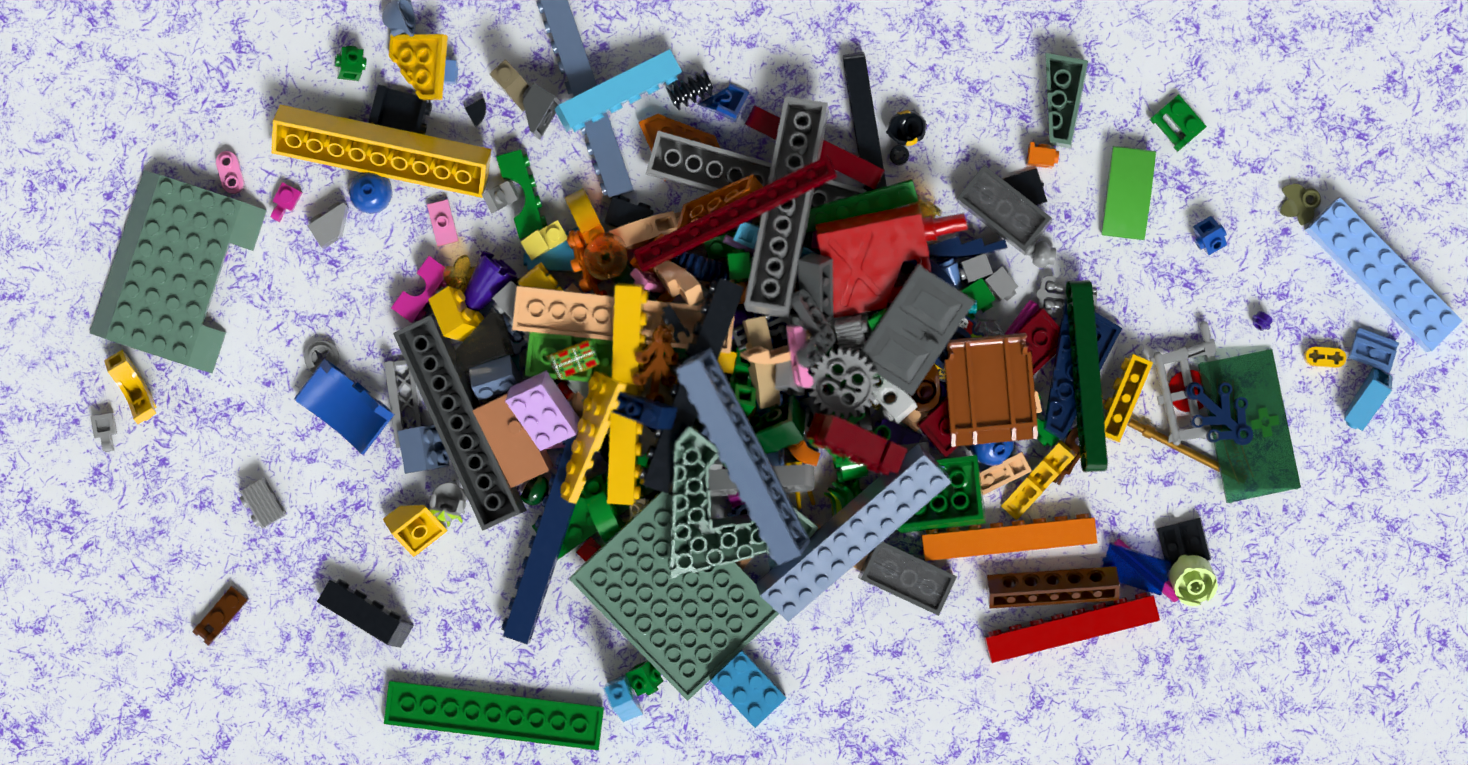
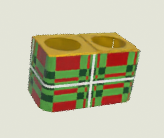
[547,340,599,379]

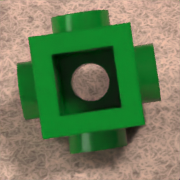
[334,46,367,81]
[625,660,664,696]

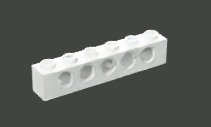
[833,339,917,424]

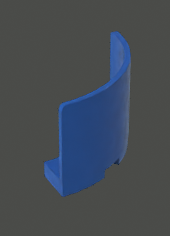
[294,358,395,455]

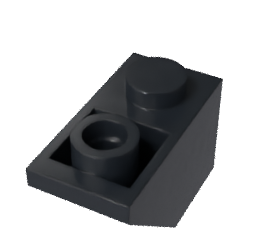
[604,195,654,228]

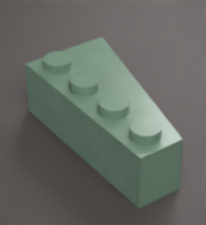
[1045,53,1088,149]

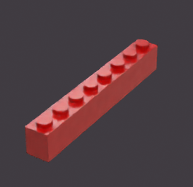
[984,592,1160,663]

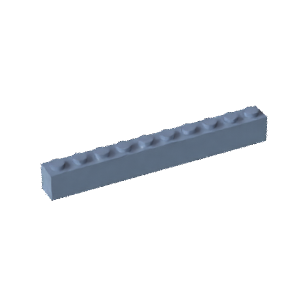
[536,0,634,199]

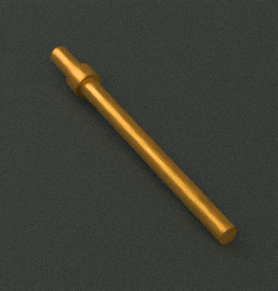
[1127,418,1247,484]

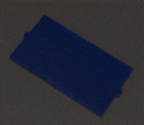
[1102,543,1171,596]

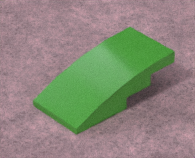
[1101,146,1156,240]
[525,332,613,382]

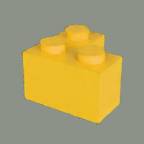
[428,286,486,343]

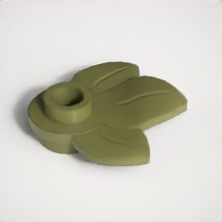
[1280,184,1321,225]

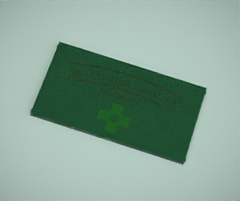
[1198,349,1301,504]

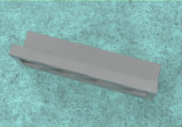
[384,360,422,448]

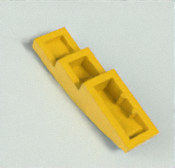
[1001,440,1077,521]

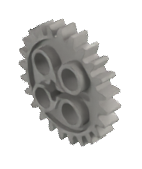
[809,347,879,419]

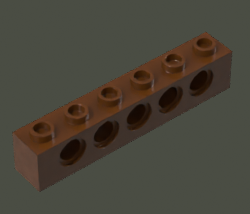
[986,566,1120,609]

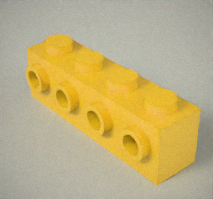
[1104,354,1153,443]

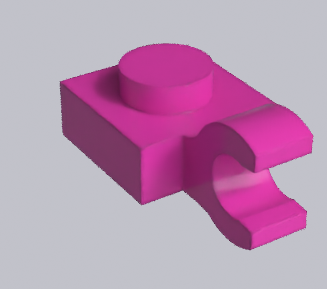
[270,182,302,222]

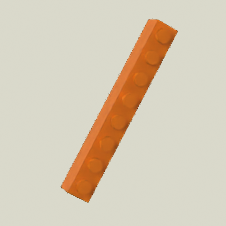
[921,513,1097,561]

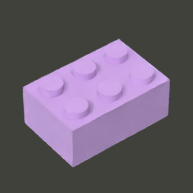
[505,371,580,451]

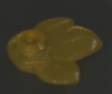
[443,255,475,294]

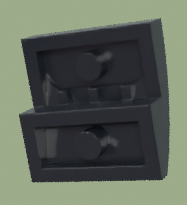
[1157,517,1212,570]

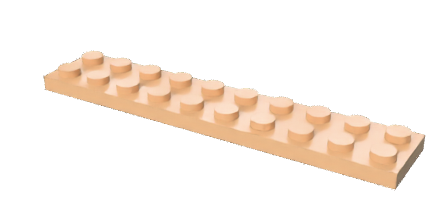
[512,286,735,353]

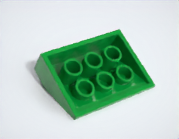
[898,455,986,533]

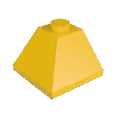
[383,505,448,557]

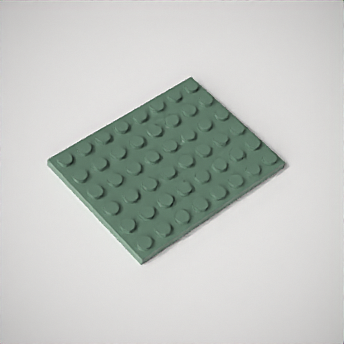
[569,491,779,701]

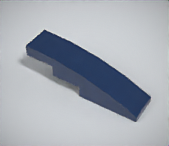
[927,236,1008,258]

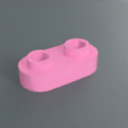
[216,151,245,194]

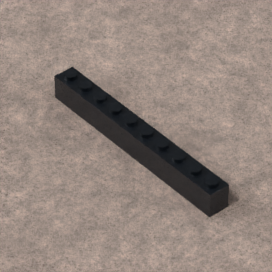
[638,277,745,494]

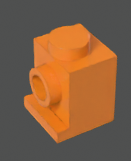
[1026,142,1059,169]

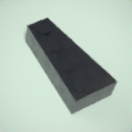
[317,579,414,648]

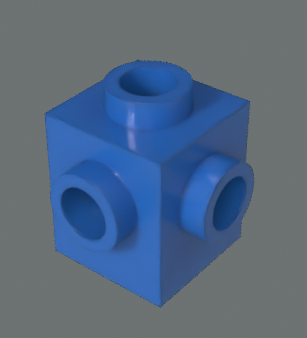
[1193,216,1227,255]

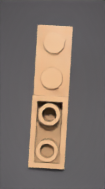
[607,211,681,253]

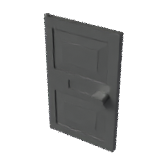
[859,264,975,396]

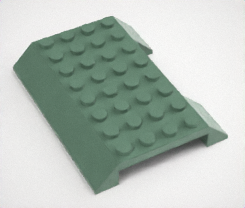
[90,170,267,374]

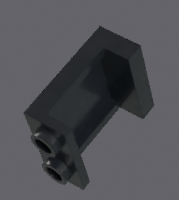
[368,84,432,135]

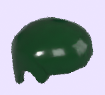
[520,475,550,506]

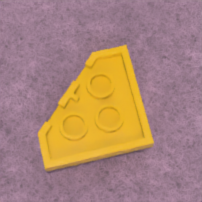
[389,34,448,100]

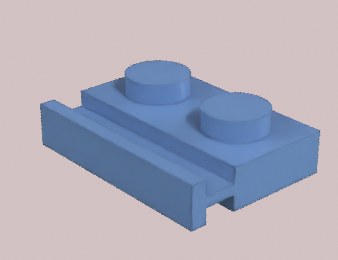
[1348,328,1399,373]

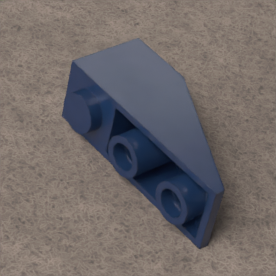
[611,391,677,429]

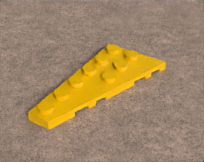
[560,371,626,503]

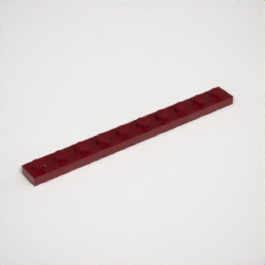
[634,155,837,272]

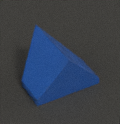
[697,83,750,122]

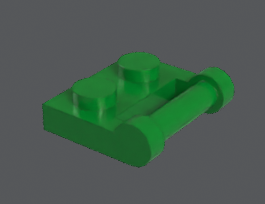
[1149,95,1207,152]

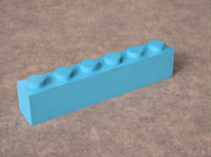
[554,49,682,132]

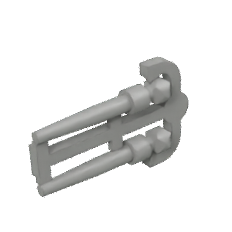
[1036,276,1097,315]

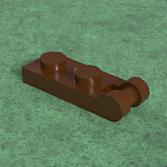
[192,586,249,646]

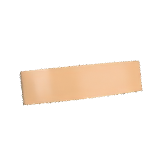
[740,329,816,364]
[980,452,1032,495]

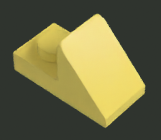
[521,220,567,261]

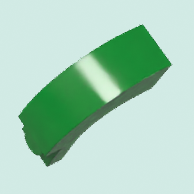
[584,475,626,543]

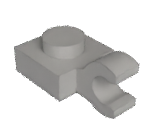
[91,413,117,452]

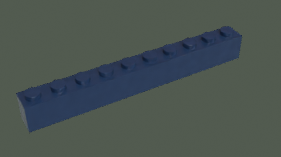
[501,432,587,644]

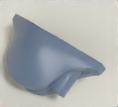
[382,0,416,37]

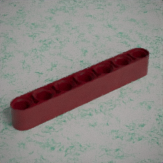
[745,105,885,189]

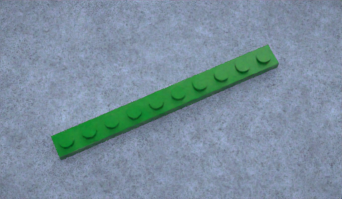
[704,179,918,260]

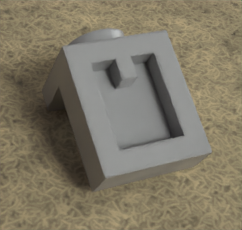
[482,180,519,214]

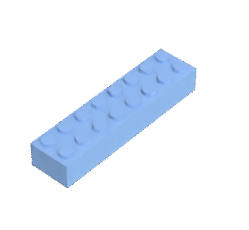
[1305,198,1462,352]

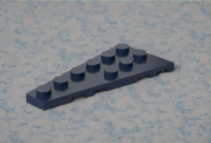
[1043,297,1122,440]

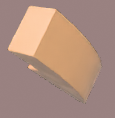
[653,260,705,307]

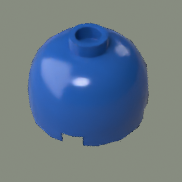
[349,172,393,214]
[969,441,1014,466]

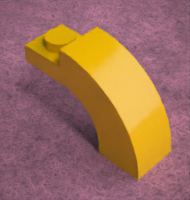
[564,188,611,254]

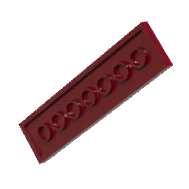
[917,308,1060,457]

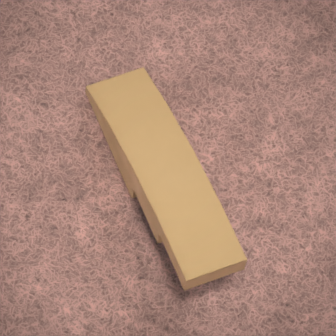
[743,316,781,410]

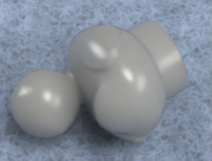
[1026,241,1056,268]

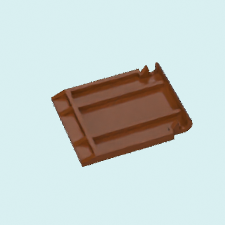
[944,333,1038,447]

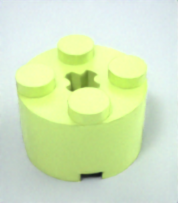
[1169,555,1218,606]

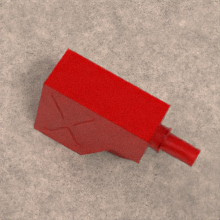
[816,204,968,318]

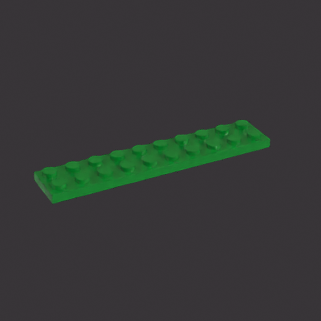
[384,680,604,751]

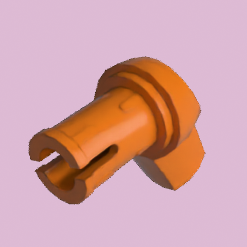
[787,440,821,466]

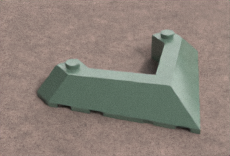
[670,426,819,578]

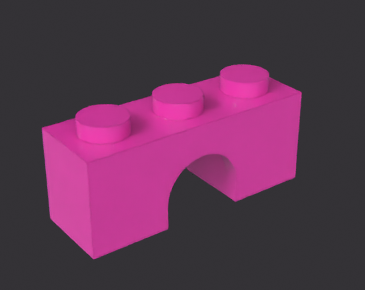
[391,256,452,324]

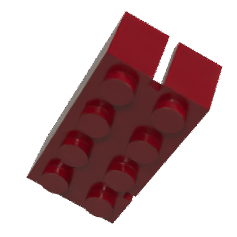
[806,413,907,475]

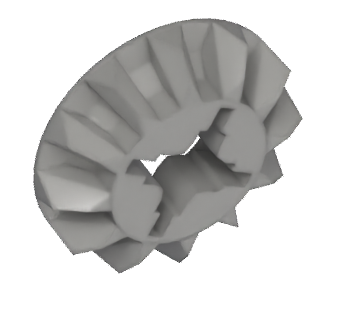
[304,341,339,373]

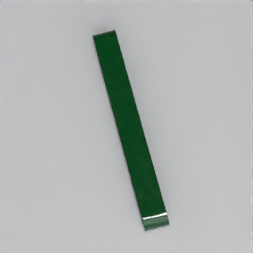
[1066,280,1108,472]

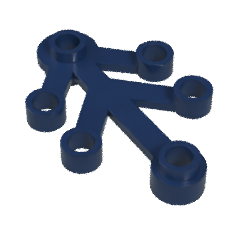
[1184,382,1253,445]

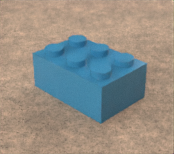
[710,650,786,728]

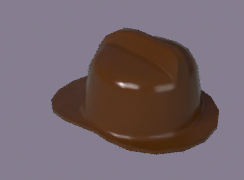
[908,364,941,412]

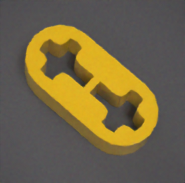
[1304,347,1347,368]

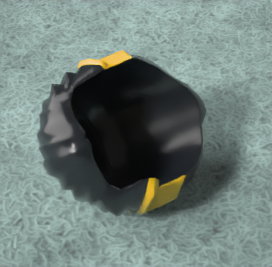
[886,110,927,146]

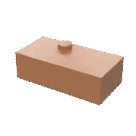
[472,392,554,488]

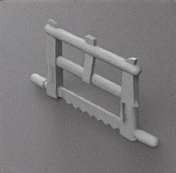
[1149,321,1236,453]

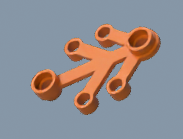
[567,230,608,296]

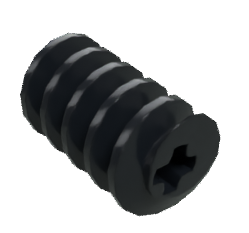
[666,69,713,110]

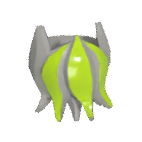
[429,479,468,527]

